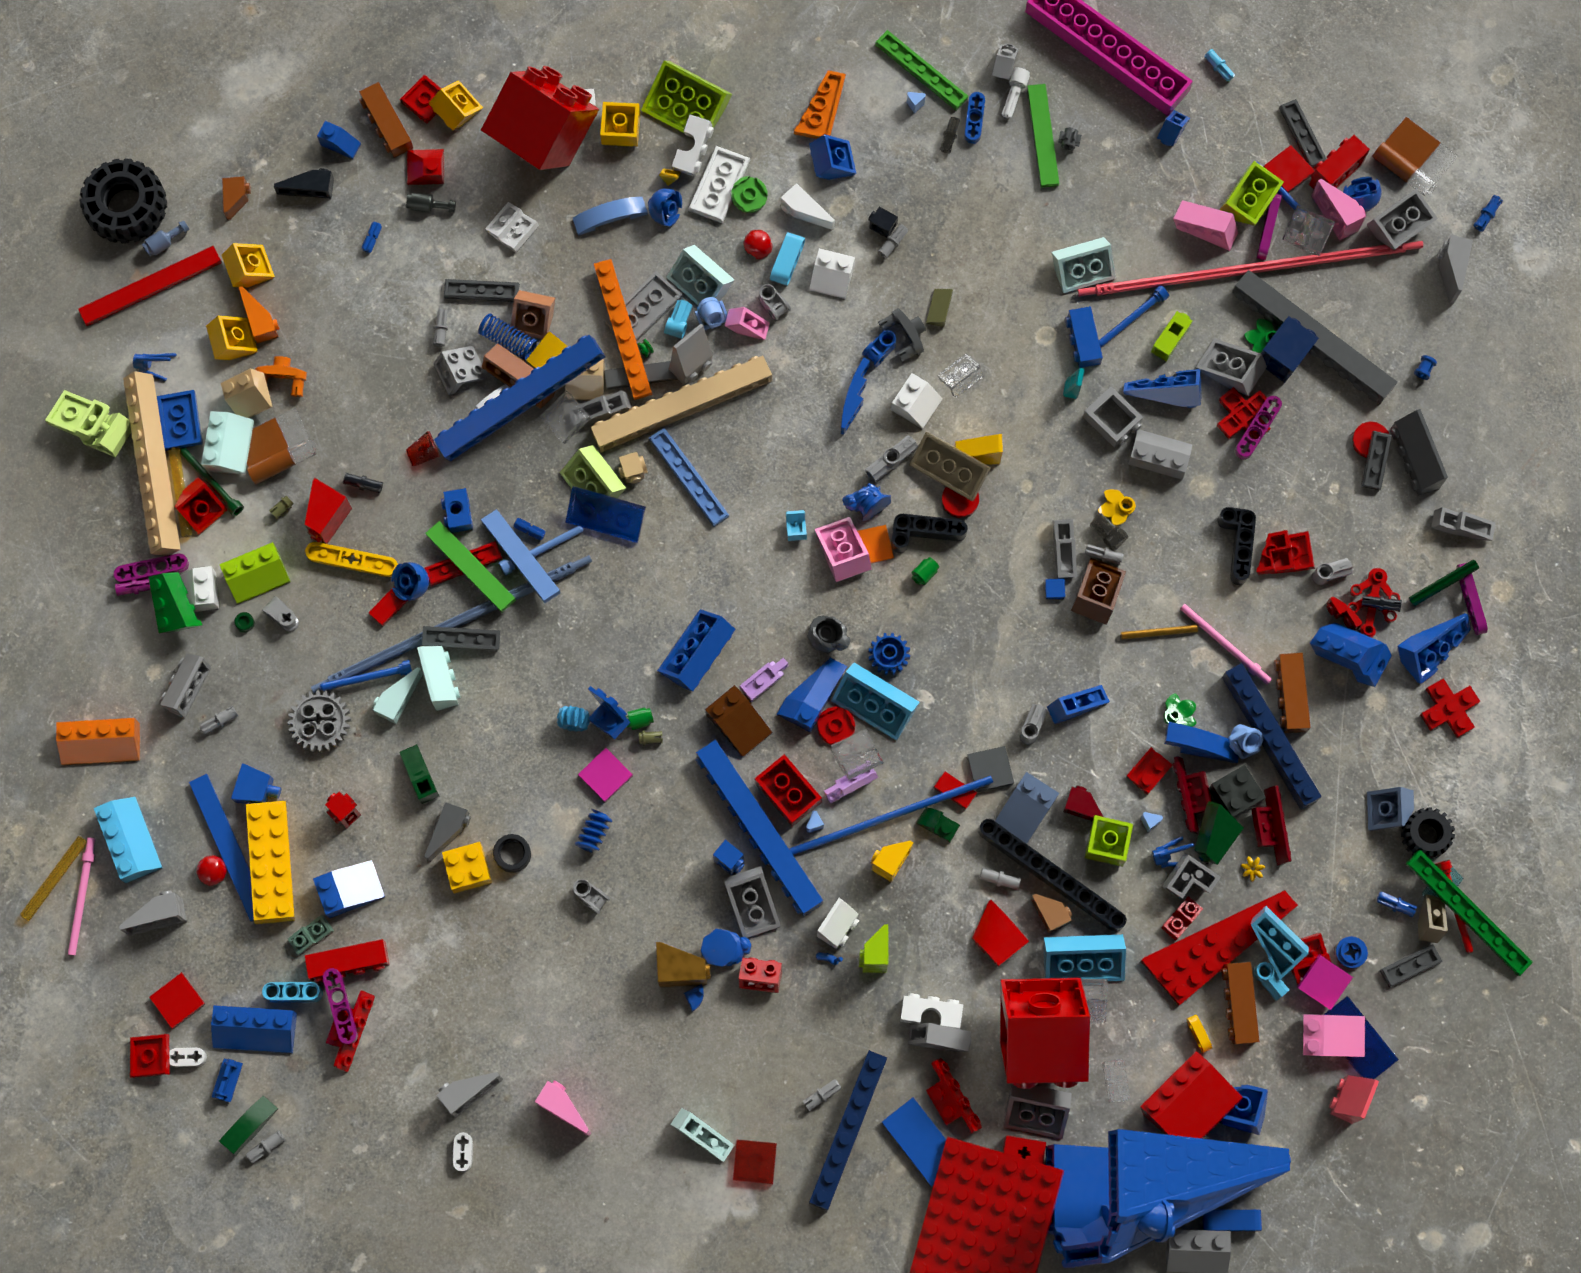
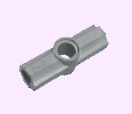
[865,435,918,483]

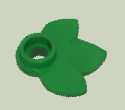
[1244,318,1277,353]
[1164,693,1197,727]

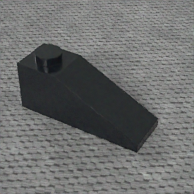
[274,168,334,199]

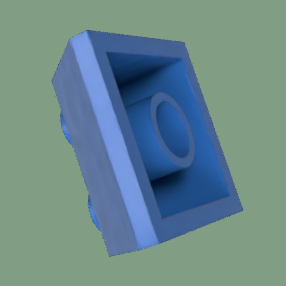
[809,134,857,180]

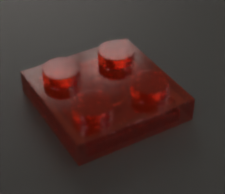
[733,1139,777,1184]

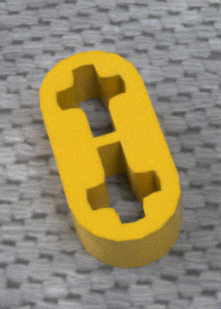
[1186,1014,1212,1053]

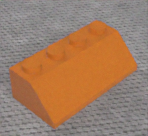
[56,718,140,765]

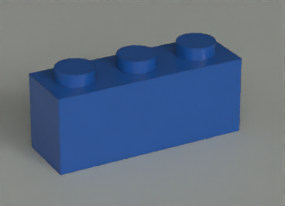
[1065,306,1103,368]

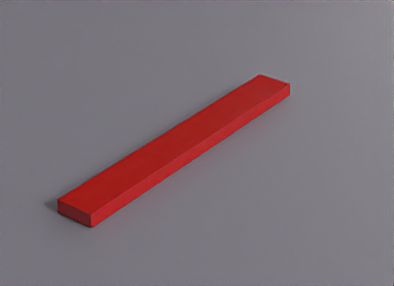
[78,245,222,326]

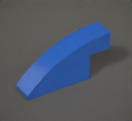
[1164,722,1240,764]

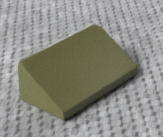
[926,289,953,327]

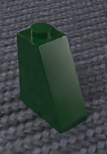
[1194,801,1244,865]

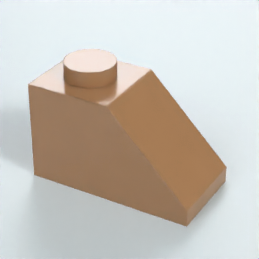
[1031,894,1072,933]

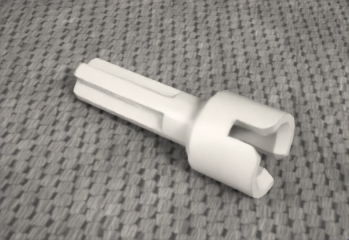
[1002,67,1030,119]

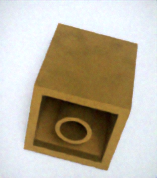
[656,942,711,987]

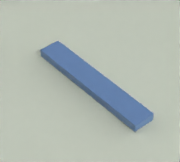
[649,428,729,527]
[481,509,560,603]

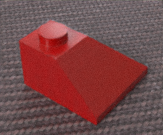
[407,149,444,185]
[175,477,227,534]

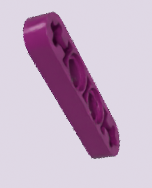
[1256,194,1282,261]
[1235,396,1282,460]
[114,553,189,584]
[1456,563,1488,635]
[323,968,358,1045]

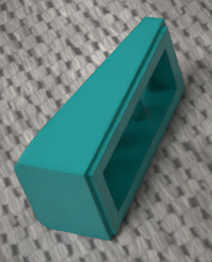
[1063,368,1084,399]

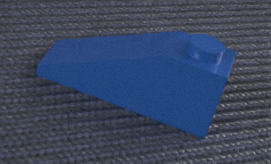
[1047,685,1110,724]

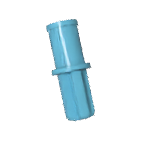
[1204,49,1235,82]

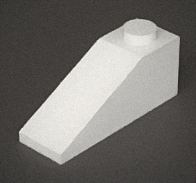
[781,183,835,230]

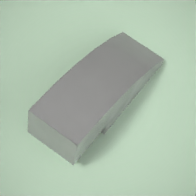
[569,390,632,427]
[1431,507,1495,541]
[1052,519,1077,578]

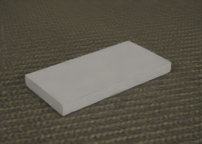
[604,271,683,342]

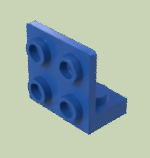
[588,686,630,739]

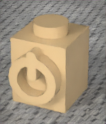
[618,452,648,484]

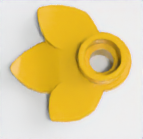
[1098,489,1136,525]

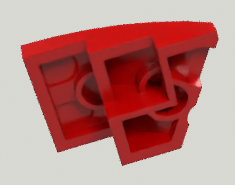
[1256,530,1315,574]
[972,900,1029,967]
[1291,932,1331,985]

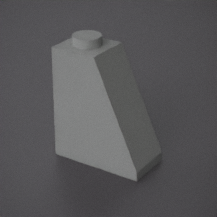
[908,1023,972,1052]

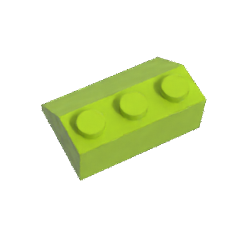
[1219,161,1284,226]
[219,542,291,604]
[859,924,888,973]

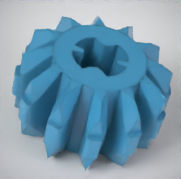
[557,706,590,732]

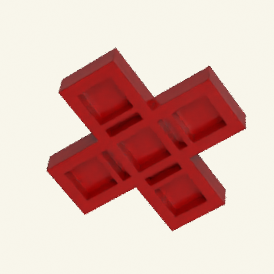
[1216,387,1272,439]
[1420,678,1481,738]

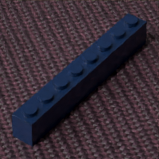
[1222,663,1322,810]
[809,1050,887,1211]

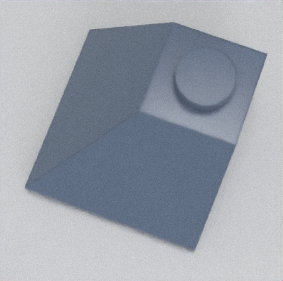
[1367,787,1414,831]

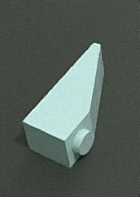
[373,667,423,724]
[670,1108,735,1162]

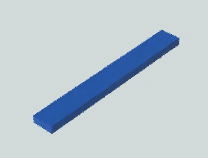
[189,774,254,922]

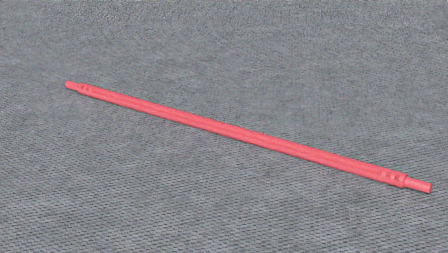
[1078,241,1423,297]

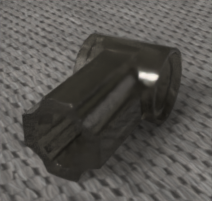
[1089,513,1128,551]

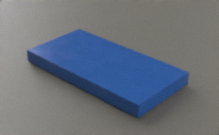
[882,1097,946,1187]

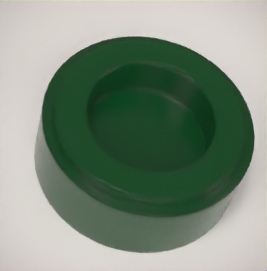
[234,612,255,632]

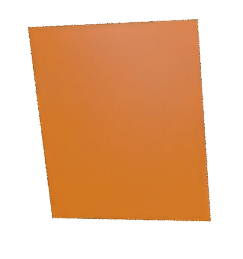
[857,525,894,563]

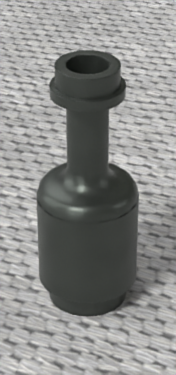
[406,192,456,213]

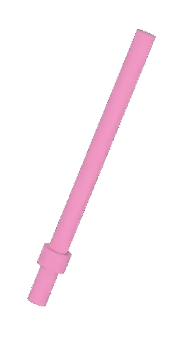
[1180,604,1272,685]
[68,838,95,956]

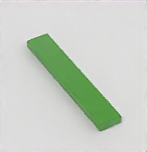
[875,30,969,111]
[1027,84,1059,188]
[425,521,516,613]

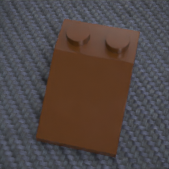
[1071,558,1126,625]
[705,685,773,757]

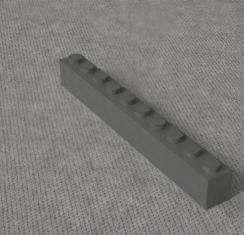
[1232,270,1397,404]

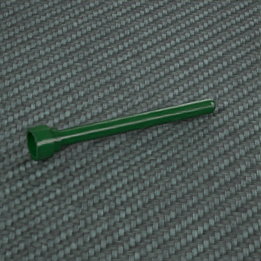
[180,448,244,516]

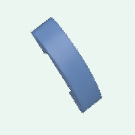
[572,197,648,235]

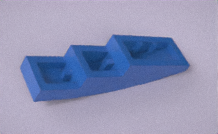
[841,357,870,435]

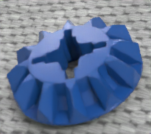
[1336,936,1368,968]

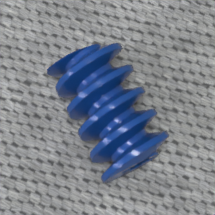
[575,809,613,853]

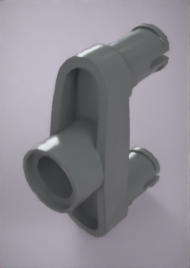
[878,308,926,363]

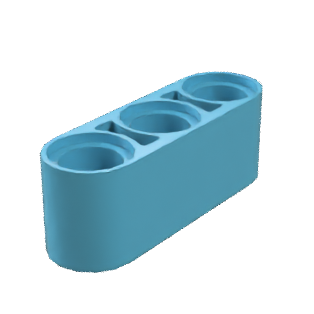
[770,232,805,286]
[262,982,323,1003]

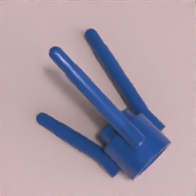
[133,353,177,381]
[1152,836,1194,868]

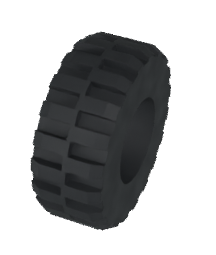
[79,158,167,244]

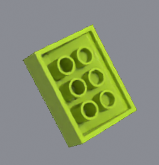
[641,60,732,133]

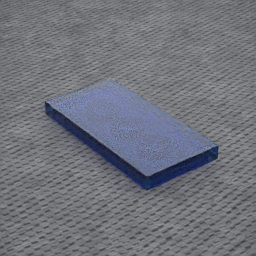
[565,486,646,543]
[1323,996,1399,1079]

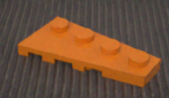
[794,70,846,139]

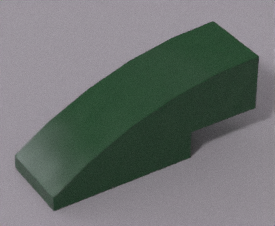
[219,1096,279,1155]

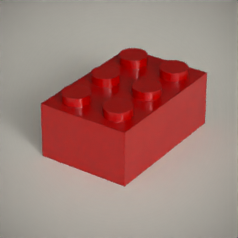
[1309,135,1370,189]
[754,754,822,827]

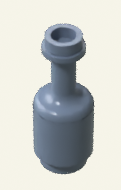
[142,220,190,256]

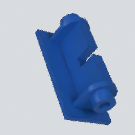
[212,1058,243,1102]

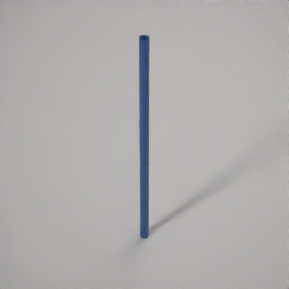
[789,775,993,855]

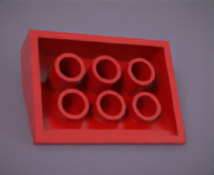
[1140,1051,1243,1139]

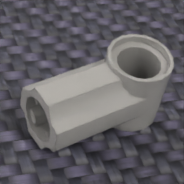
[1312,558,1353,585]
[1020,704,1048,745]

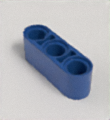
[1203,1209,1262,1231]

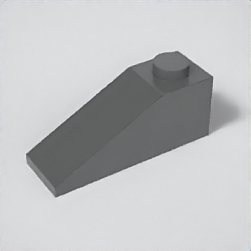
[424,802,471,862]

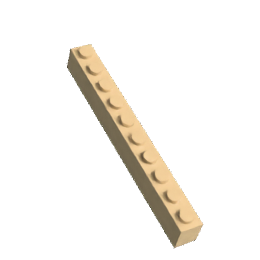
[591,356,772,452]
[123,371,181,556]

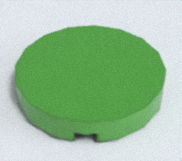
[731,176,768,213]

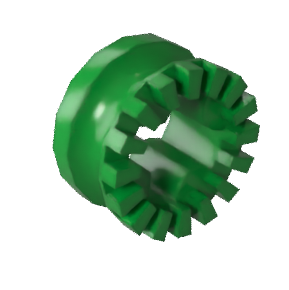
[637,339,654,358]

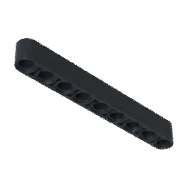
[979,819,1127,932]

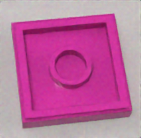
[578,748,633,802]
[1297,954,1353,1010]

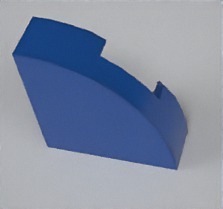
[684,984,704,1011]

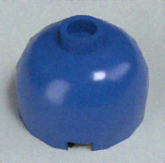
[1343,177,1382,212]
[648,188,682,226]
[391,562,429,600]

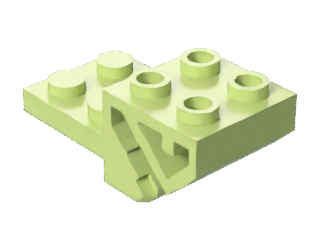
[45,390,131,457]

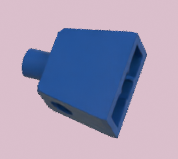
[231,763,281,804]

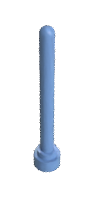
[499,526,583,576]

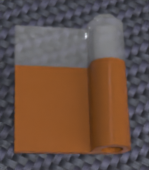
[1372,117,1458,196]
[247,408,318,484]

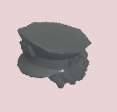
[807,615,850,654]

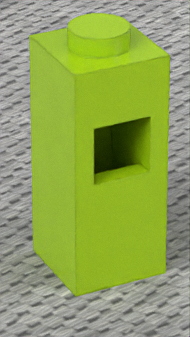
[1151,311,1193,362]

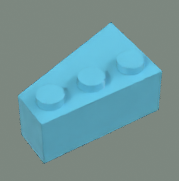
[1251,906,1309,980]

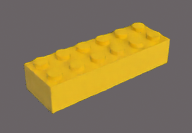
[246,801,295,924]

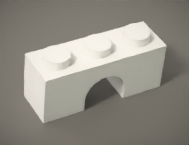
[672,115,714,177]
[900,993,963,1029]

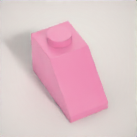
[725,307,770,340]

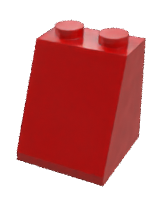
[304,478,352,544]

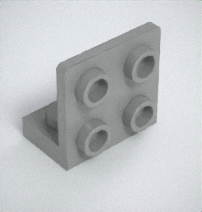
[433,346,488,395]

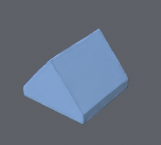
[906,92,926,114]
[806,811,824,833]
[1141,812,1163,832]

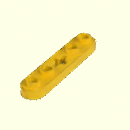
[305,542,398,577]

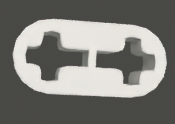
[169,1048,207,1067]
[453,1132,473,1172]

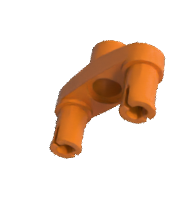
[255,356,307,397]

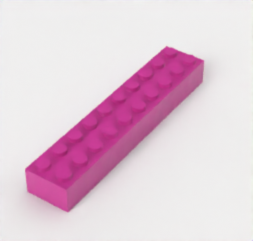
[1025,0,1193,116]

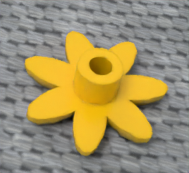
[1241,856,1265,882]

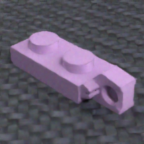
[739,658,789,702]
[824,763,878,803]

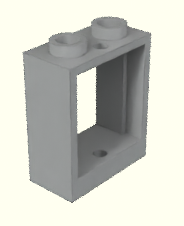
[1083,387,1143,448]

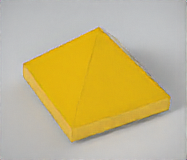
[659,168,681,186]

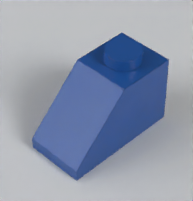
[1157,110,1190,146]
[317,121,361,159]

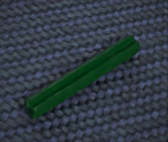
[1409,560,1479,606]

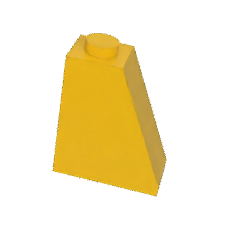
[954,434,1003,465]

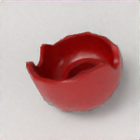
[743,230,773,259]
[196,855,227,886]

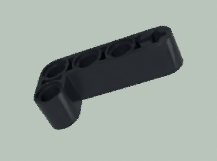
[1217,507,1256,585]
[891,513,968,553]

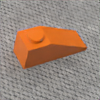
[239,286,280,343]

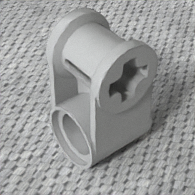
[759,284,791,321]
[262,596,299,631]
[573,879,610,914]

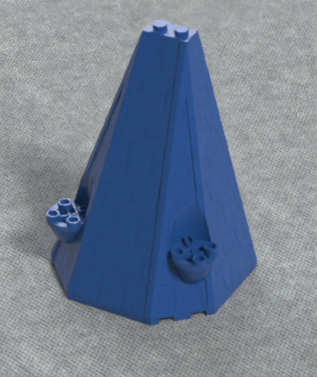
[1046,1129,1291,1268]

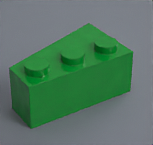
[148,572,203,634]

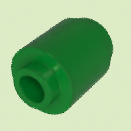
[911,557,939,585]
[625,707,654,730]

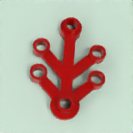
[1348,568,1400,638]

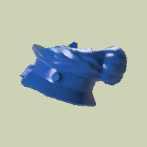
[842,483,891,521]
[701,929,752,967]

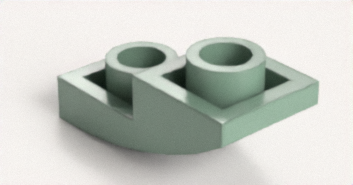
[288,915,334,955]

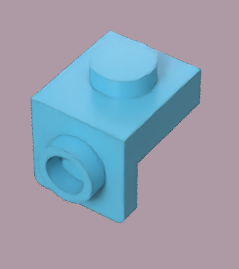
[786,510,807,541]

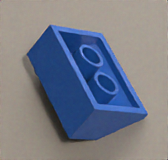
[1310,623,1384,675]

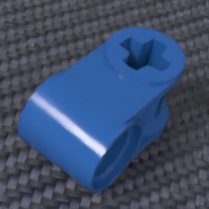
[862,330,896,367]

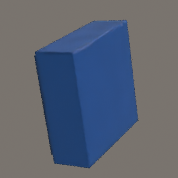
[1045,579,1065,599]

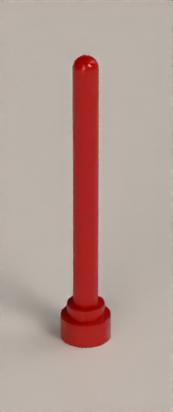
[1435,860,1473,953]

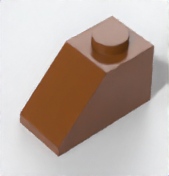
[222,176,251,220]

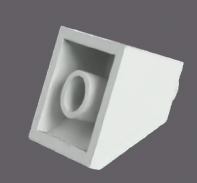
[810,248,855,299]
[891,373,943,429]
[180,566,219,612]
[817,898,859,949]

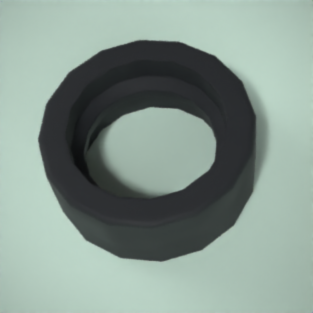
[493,834,531,873]

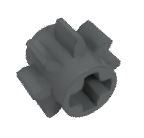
[1058,127,1082,150]

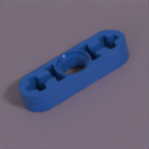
[964,92,985,144]

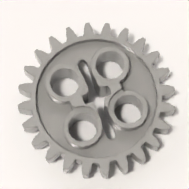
[287,690,352,753]

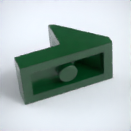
[916,807,960,843]

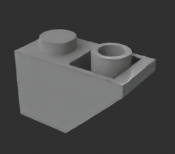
[992,44,1019,80]

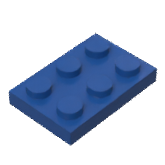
[157,390,203,451]

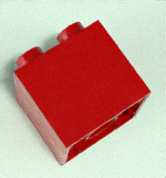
[481,66,599,170]
[1000,978,1090,1089]

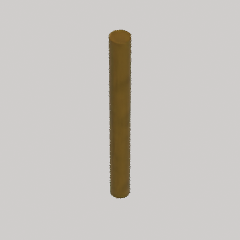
[1121,625,1198,640]

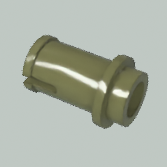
[269,496,294,519]
[639,730,663,746]

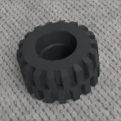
[1401,807,1455,859]

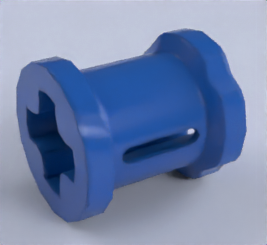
[1414,355,1437,380]

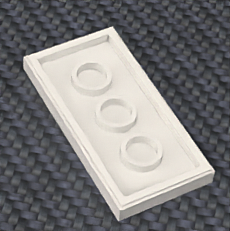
[689,146,750,223]

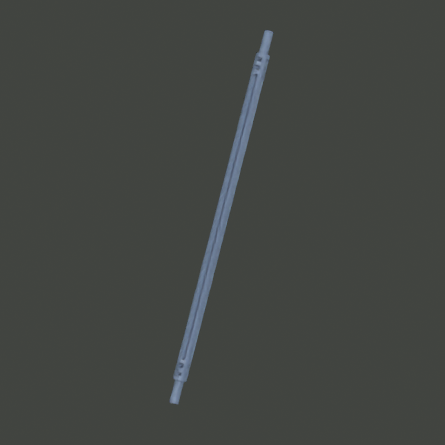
[311,555,592,693]

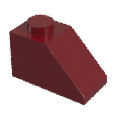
[1063,786,1103,822]

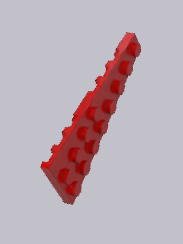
[1141,890,1298,1005]

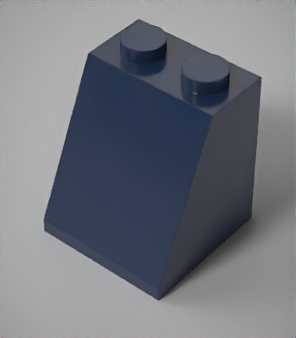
[1260,316,1319,383]

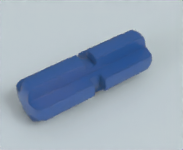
[362,222,382,253]
[514,518,546,540]

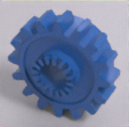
[868,633,910,675]

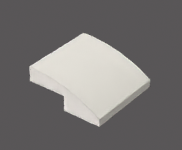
[485,202,539,252]

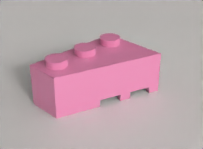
[1173,200,1238,251]

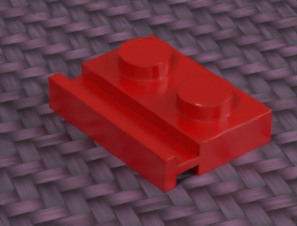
[1126,747,1173,795]

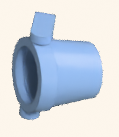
[694,297,728,330]
[1228,724,1263,759]

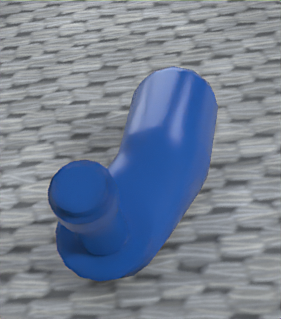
[816,952,843,965]

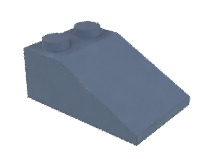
[995,772,1059,844]

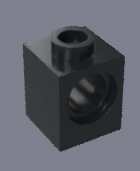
[868,206,898,238]

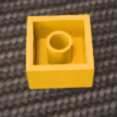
[600,102,640,147]
[442,842,492,894]

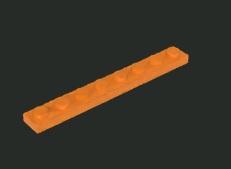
[594,259,652,400]

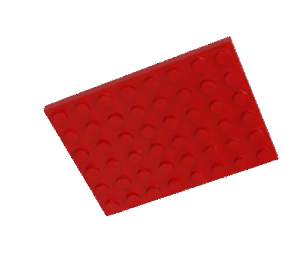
[910,1136,1065,1273]

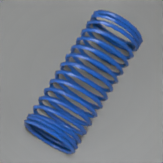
[478,313,537,361]

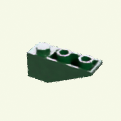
[400,744,440,804]

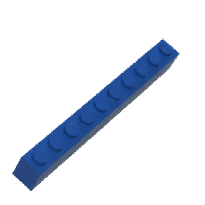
[434,335,605,461]
[695,740,823,917]

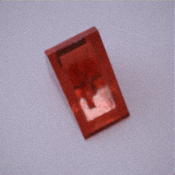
[406,431,440,466]

